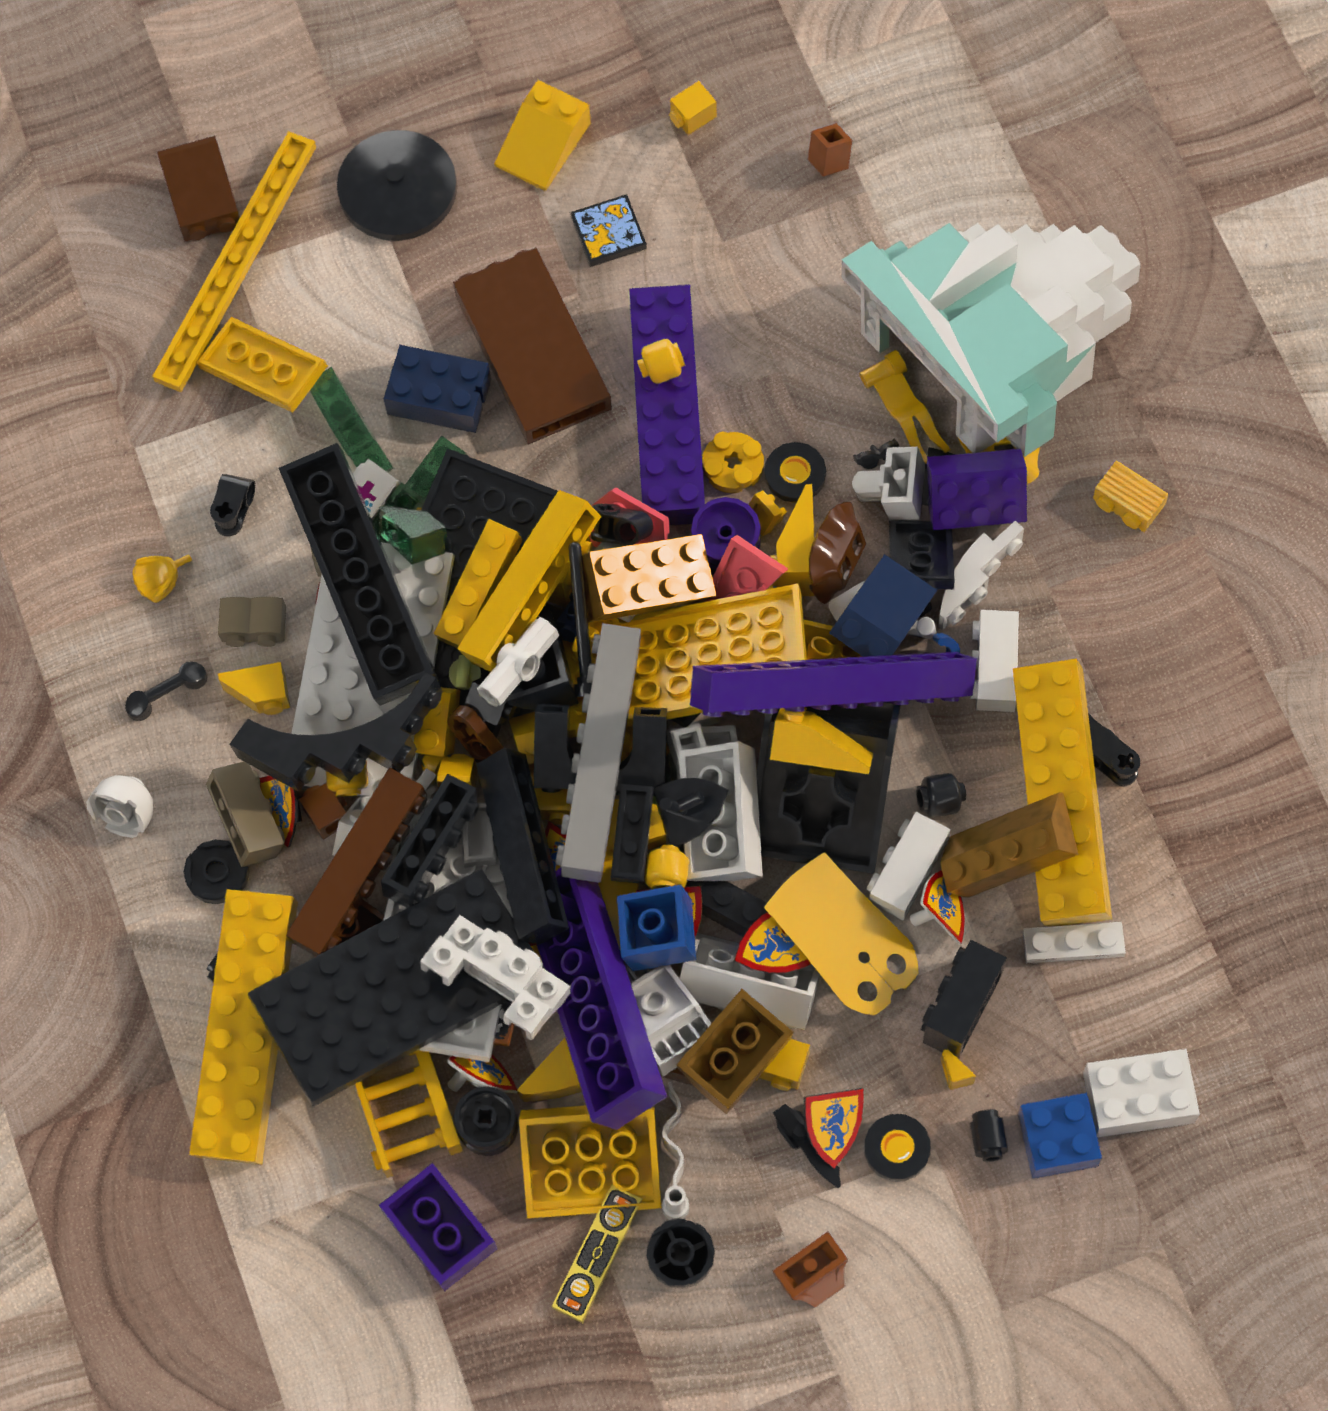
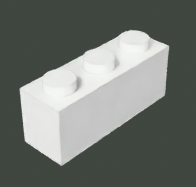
[970,610,1019,712]
[867,812,951,921]

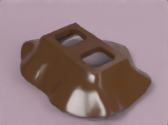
[809,502,866,604]

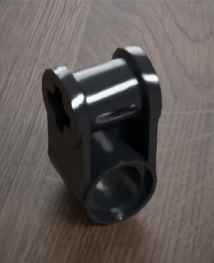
[210,473,255,537]
[590,504,653,546]

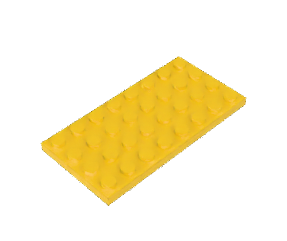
[562,583,807,738]

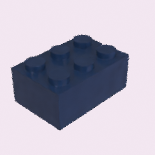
[383,345,491,433]

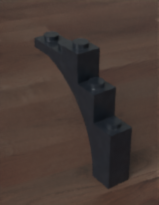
[229,672,443,792]

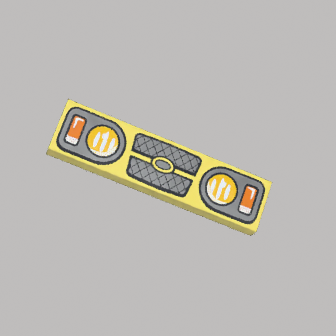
[552,1185,642,1323]

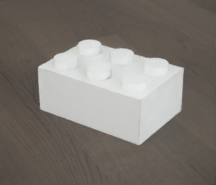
[1083,1049,1200,1137]

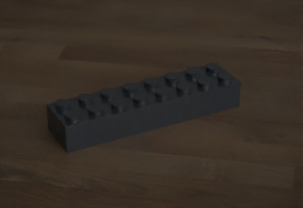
[279,443,439,706]

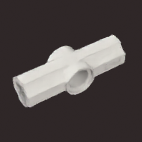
[477,617,559,707]

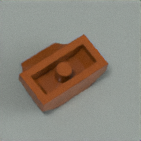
[773,1232,848,1308]

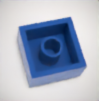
[617,884,696,971]
[1018,1093,1102,1179]

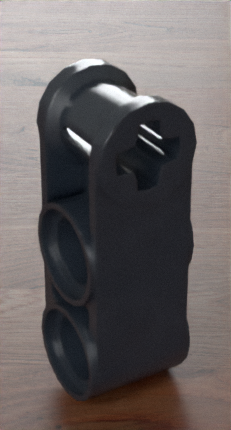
[1088,713,1141,786]

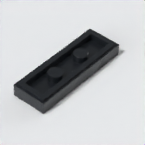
[611,784,654,884]

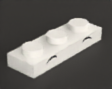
[1023,922,1126,964]

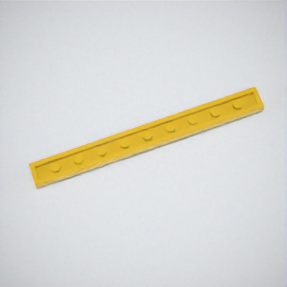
[152,131,316,392]

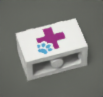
[353,459,405,526]

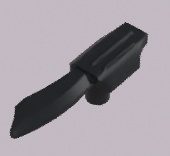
[773,1103,841,1188]

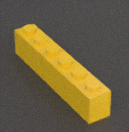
[457,490,601,672]

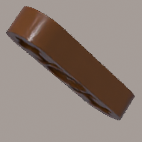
[447,705,504,763]

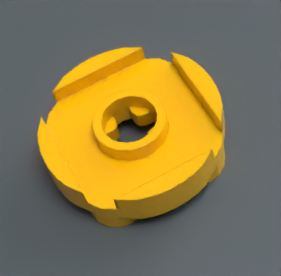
[702,431,764,493]

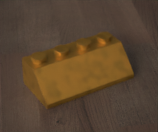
[940,792,1079,898]

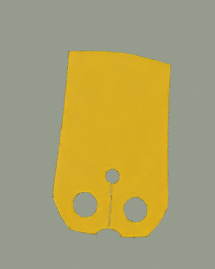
[764,852,919,1016]

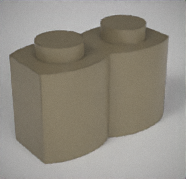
[218,597,286,647]

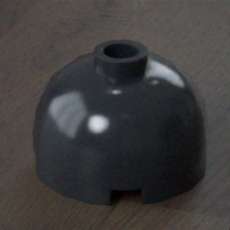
[646,1218,715,1289]

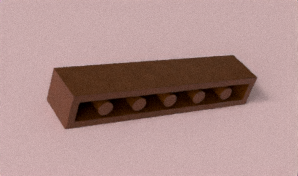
[286,767,427,956]

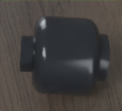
[916,773,966,817]

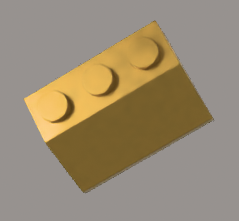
[676,989,794,1115]

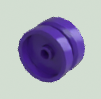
[691,497,761,576]

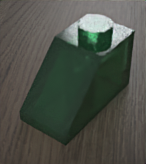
[379,506,447,565]

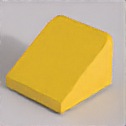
[940,1049,976,1090]

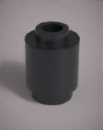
[970,1109,1008,1162]

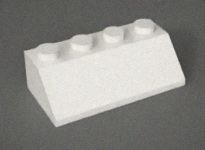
[679,742,763,881]
[680,933,821,1030]

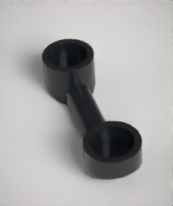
[125,661,208,721]

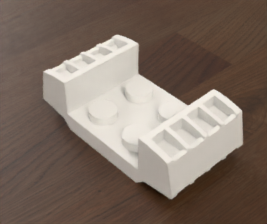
[625,965,712,1077]

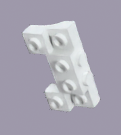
[420,915,570,1041]

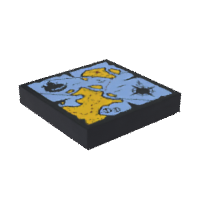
[570,194,647,267]

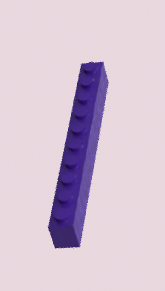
[690,652,977,717]

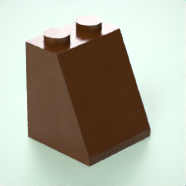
[157,136,240,242]

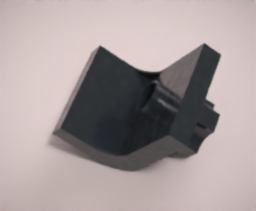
[756,701,901,874]

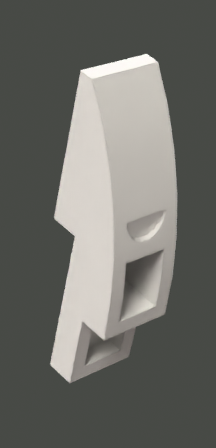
[938,521,1024,630]

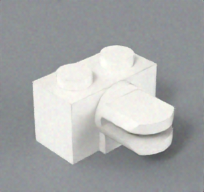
[852,446,925,520]

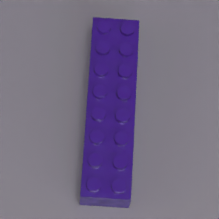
[629,285,705,525]
[537,868,667,1130]

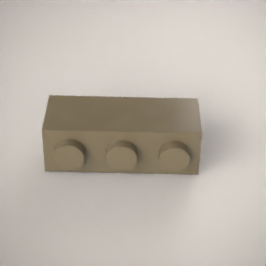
[206,761,285,867]

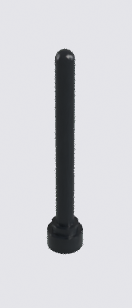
[568,542,592,697]

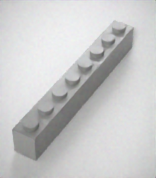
[556,623,641,883]

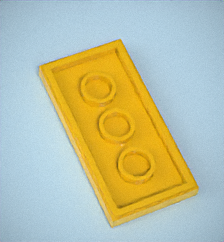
[196,317,328,413]

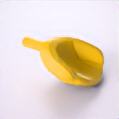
[132,554,192,603]

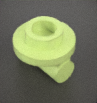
[449,655,481,690]

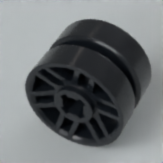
[454,1087,518,1156]

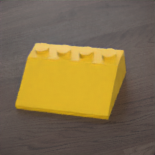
[519,1105,662,1219]

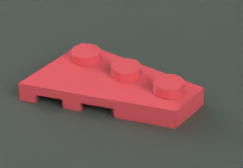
[704,535,788,602]

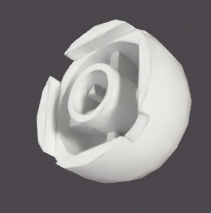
[86,775,153,838]

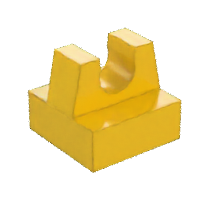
[748,490,788,536]

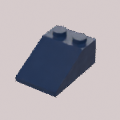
[829,554,937,657]

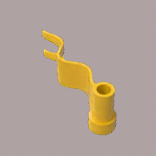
[859,350,951,464]

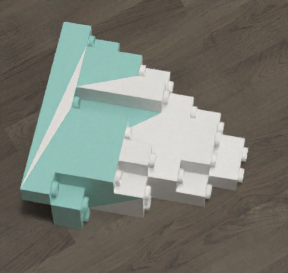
[842,223,1140,457]

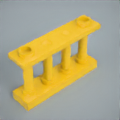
[355,1050,463,1178]

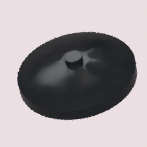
[337,130,457,241]

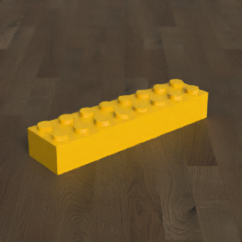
[1013,658,1112,927]
[189,889,298,1165]

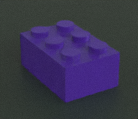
[927,449,1027,530]
[379,1163,498,1292]

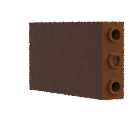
[453,247,612,445]

